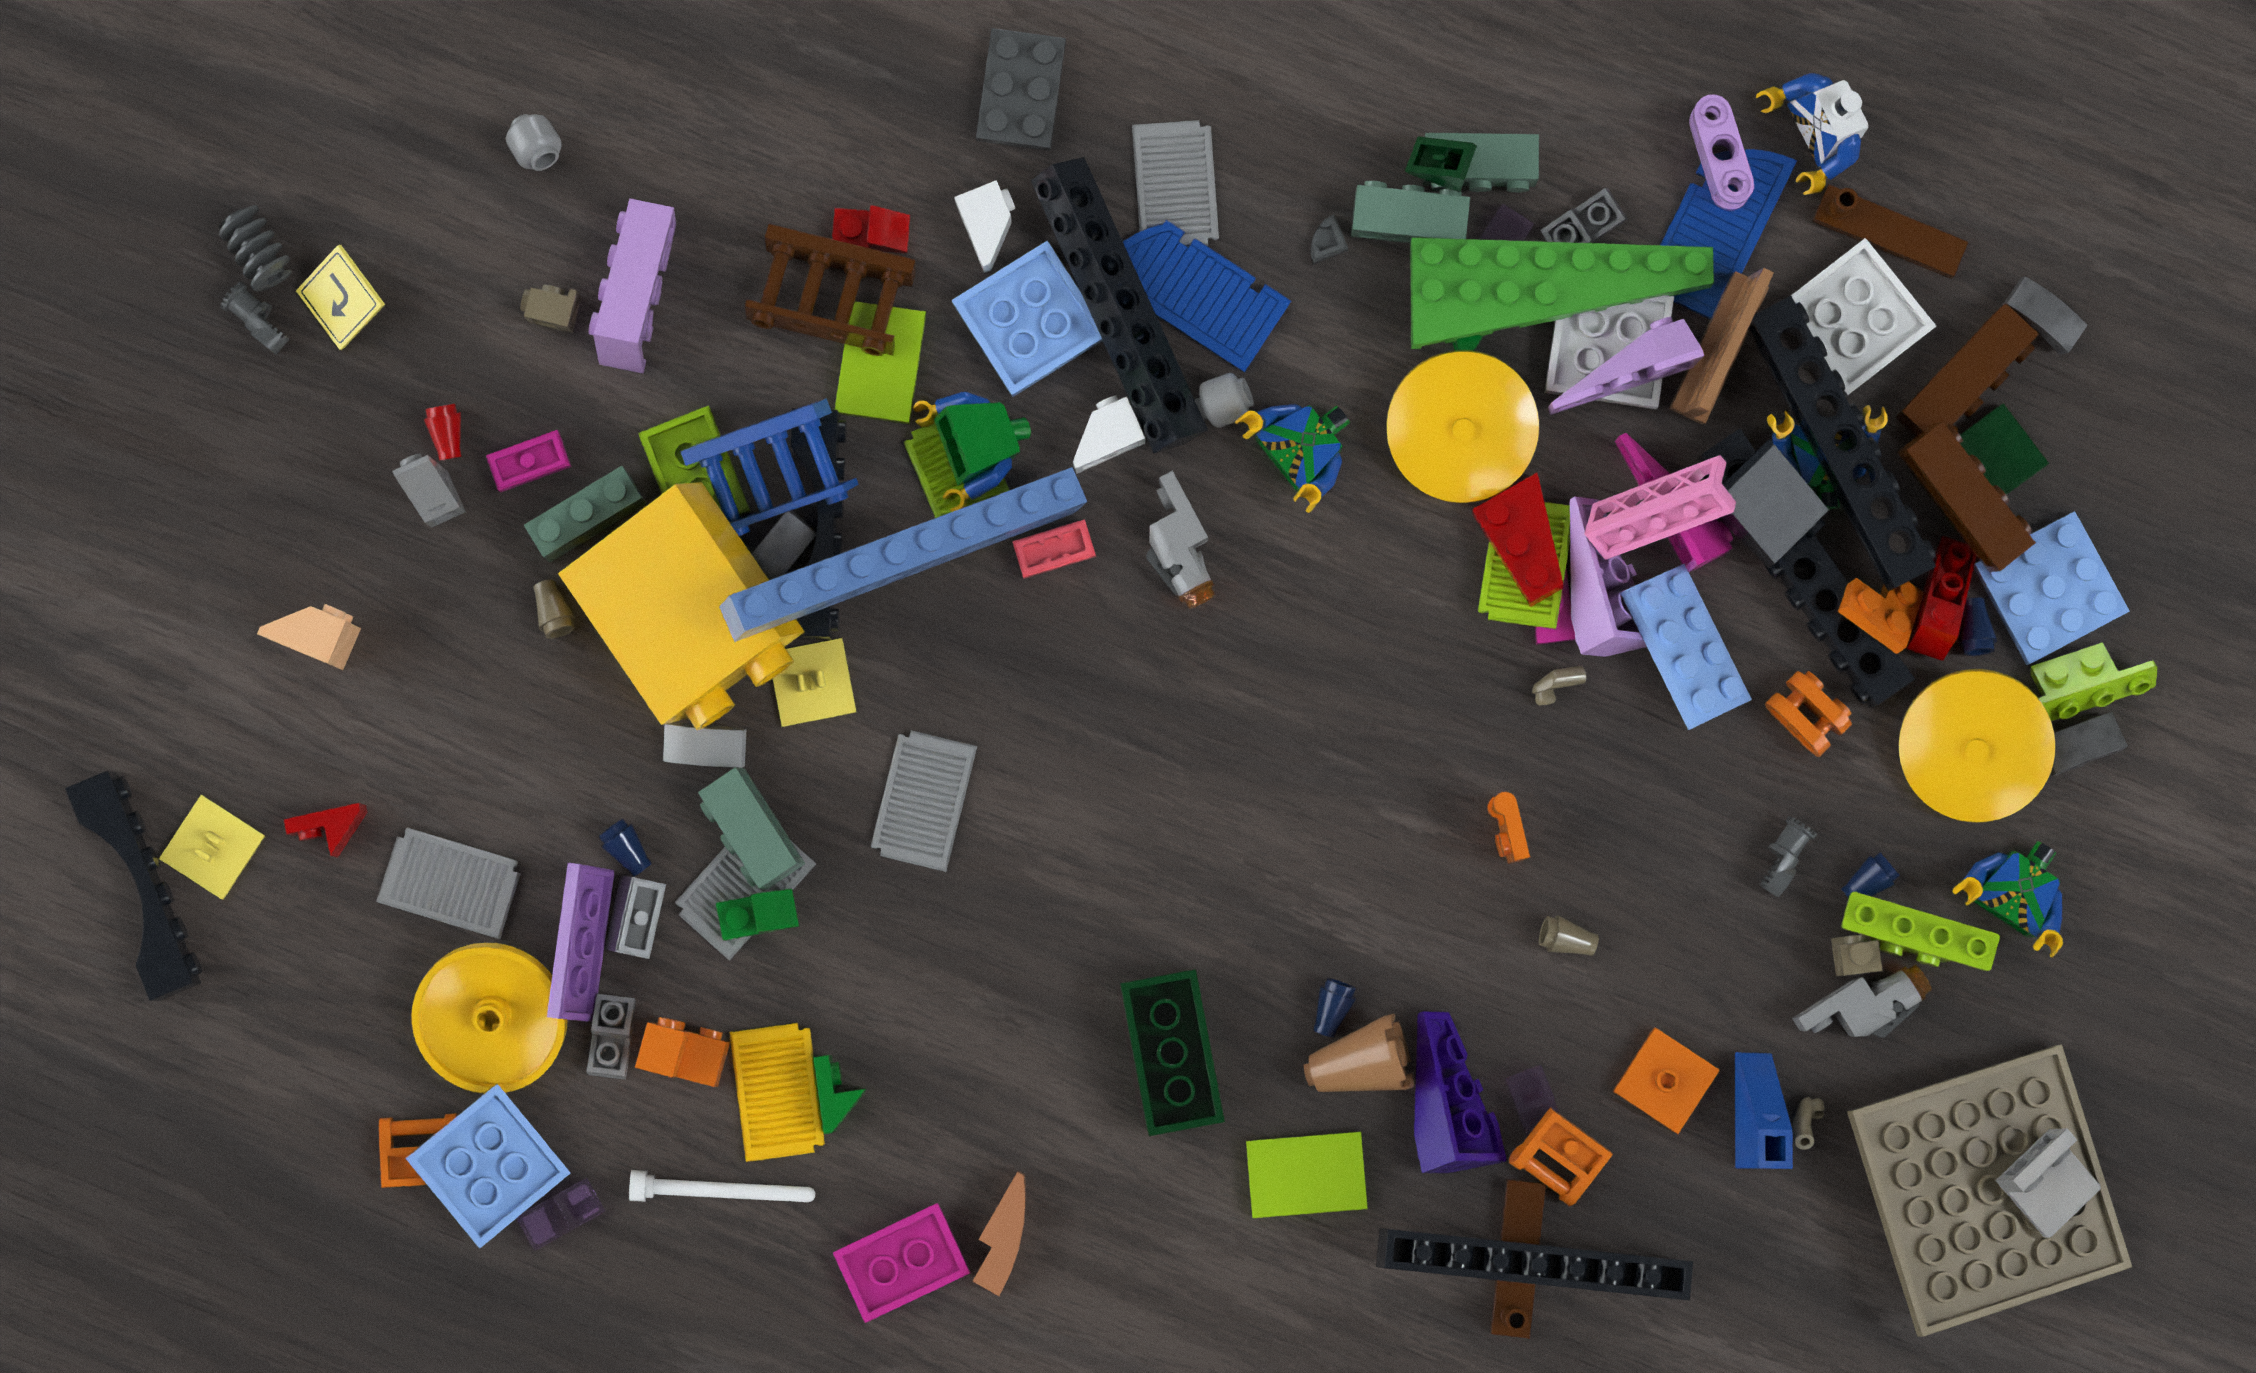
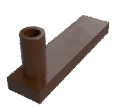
[1812,184,1968,279]
[1490,1179,1546,1339]

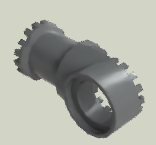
[220,282,290,355]
[1760,816,1817,898]

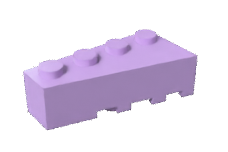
[589,199,676,373]

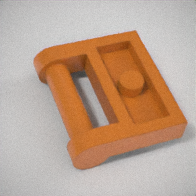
[1487,792,1530,864]
[1509,1107,1613,1206]
[379,1113,458,1188]

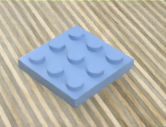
[952,240,1103,397]
[1973,511,2130,665]
[405,1084,570,1248]

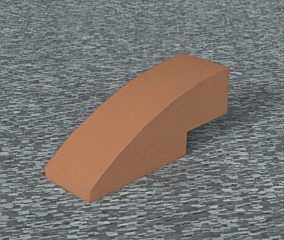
[973,1171,1026,1296]

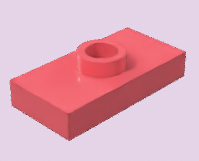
[1012,519,1096,579]

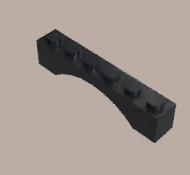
[791,408,847,640]
[65,770,202,1001]

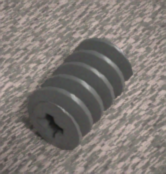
[218,205,292,292]

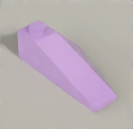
[1547,317,1704,415]
[1570,497,1647,657]

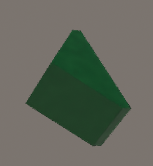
[1405,136,1477,193]

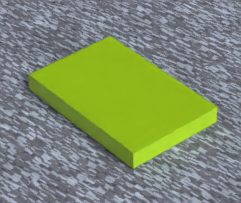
[834,301,926,424]
[638,405,751,516]
[1246,1132,1368,1218]

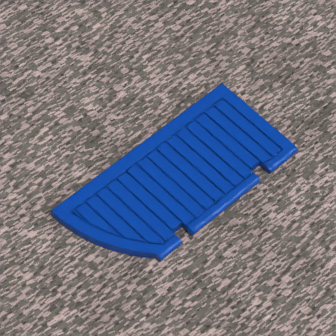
[1660,149,1797,320]
[1123,220,1291,373]

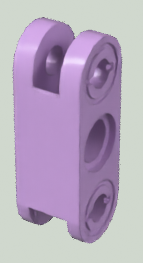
[1689,94,1754,211]

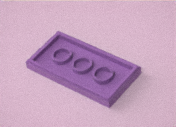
[547,863,614,1022]

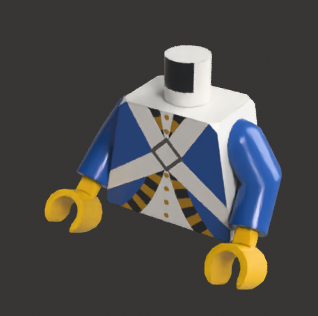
[1756,73,1868,195]

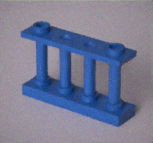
[680,398,859,536]

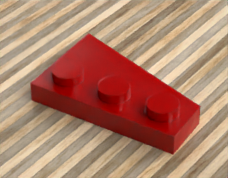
[1472,473,1564,607]

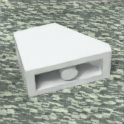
[954,180,1015,273]
[1073,396,1145,474]

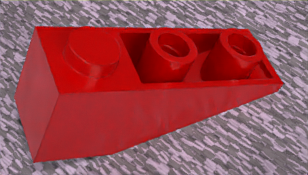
[1907,536,1976,661]

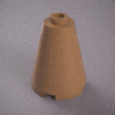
[1304,1013,1414,1092]

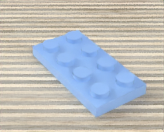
[1621,564,1752,730]

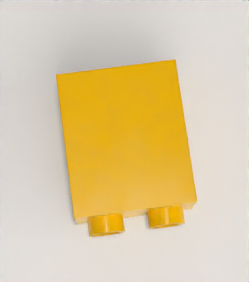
[558,482,804,731]

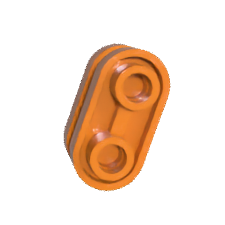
[1765,671,1852,757]

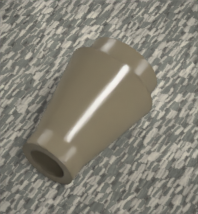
[533,579,576,639]
[1539,915,1599,956]

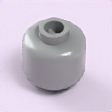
[505,114,562,171]
[1195,373,1254,428]

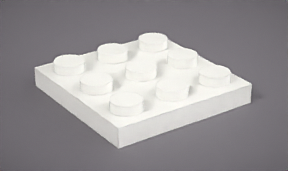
[1791,238,1936,397]
[1544,295,1674,409]

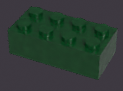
[1120,969,1225,1136]

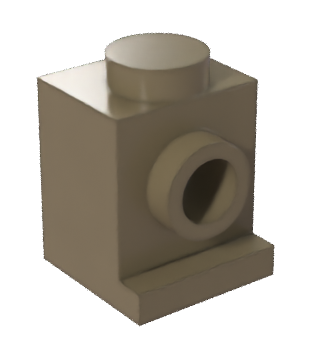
[520,284,582,333]
[1831,934,1882,976]

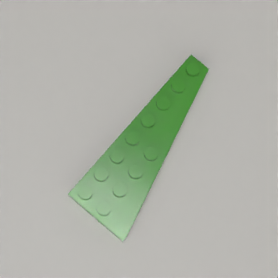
[1410,237,1714,349]

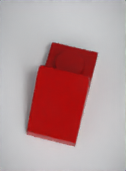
[832,205,910,253]
[283,803,368,857]

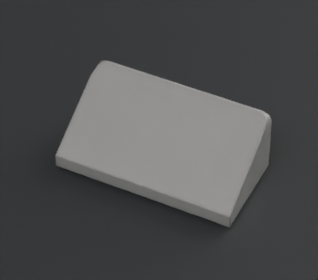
[605,875,666,959]

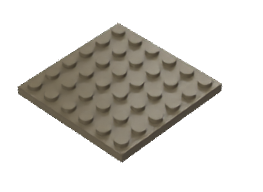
[1847,1044,2132,1337]

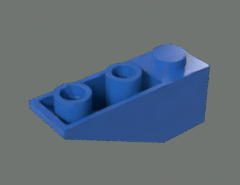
[1735,1052,1793,1169]

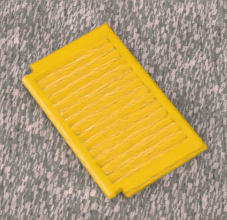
[729,1023,825,1162]

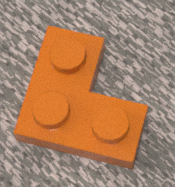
[1838,578,1924,654]

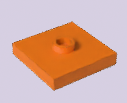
[1612,1027,1720,1134]

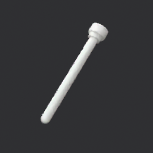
[629,1170,815,1202]

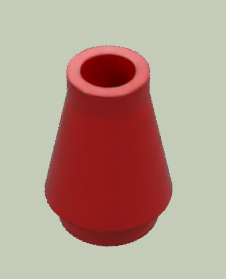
[423,404,462,461]

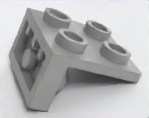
[1995,1128,2101,1238]

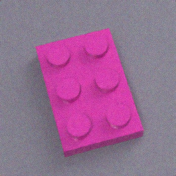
[833,1203,971,1323]

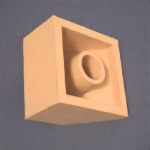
[257,604,361,670]

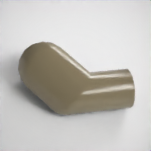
[1532,666,1586,706]
[1792,1097,1824,1150]

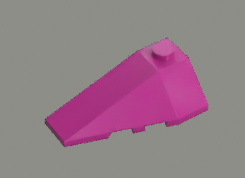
[1615,433,1733,573]

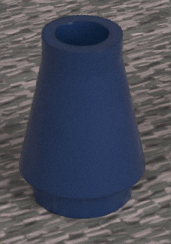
[1959,598,1997,656]
[598,818,652,877]
[1841,852,1900,898]
[1313,978,1356,1038]

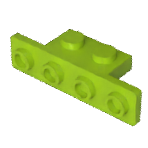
[2031,642,2157,721]
[1841,892,2000,971]

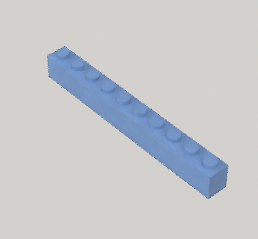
[719,467,1087,642]

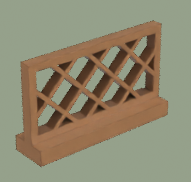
[1669,268,1774,425]

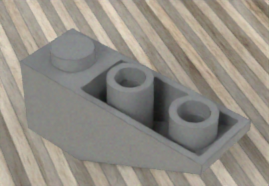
[392,454,466,528]

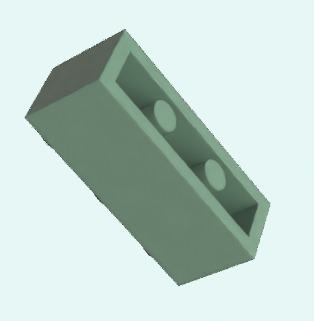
[1422,133,1539,193]
[1351,181,1470,243]
[524,466,647,562]
[698,767,805,889]

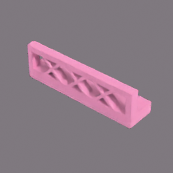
[1584,455,1736,560]

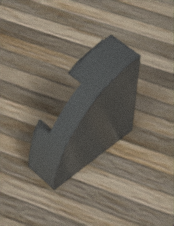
[1310,214,1349,265]

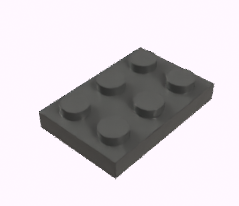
[976,28,1066,151]

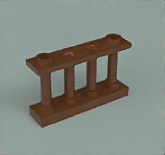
[745,224,916,356]

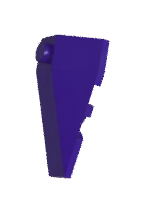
[1414,1011,1507,1173]

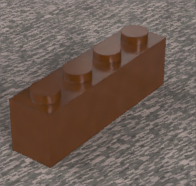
[1895,303,2039,437]
[1897,422,2036,572]

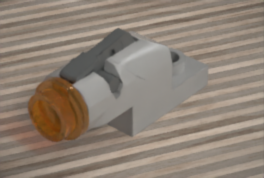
[1146,470,1216,610]
[1792,965,1932,1038]

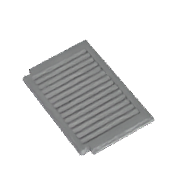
[1132,120,1219,248]
[871,730,977,872]
[376,828,521,939]
[675,841,816,961]

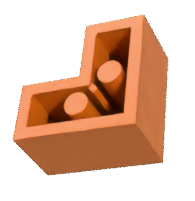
[635,1017,730,1087]

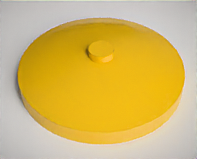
[1386,350,1539,503]
[1899,669,2055,822]
[411,943,567,1094]

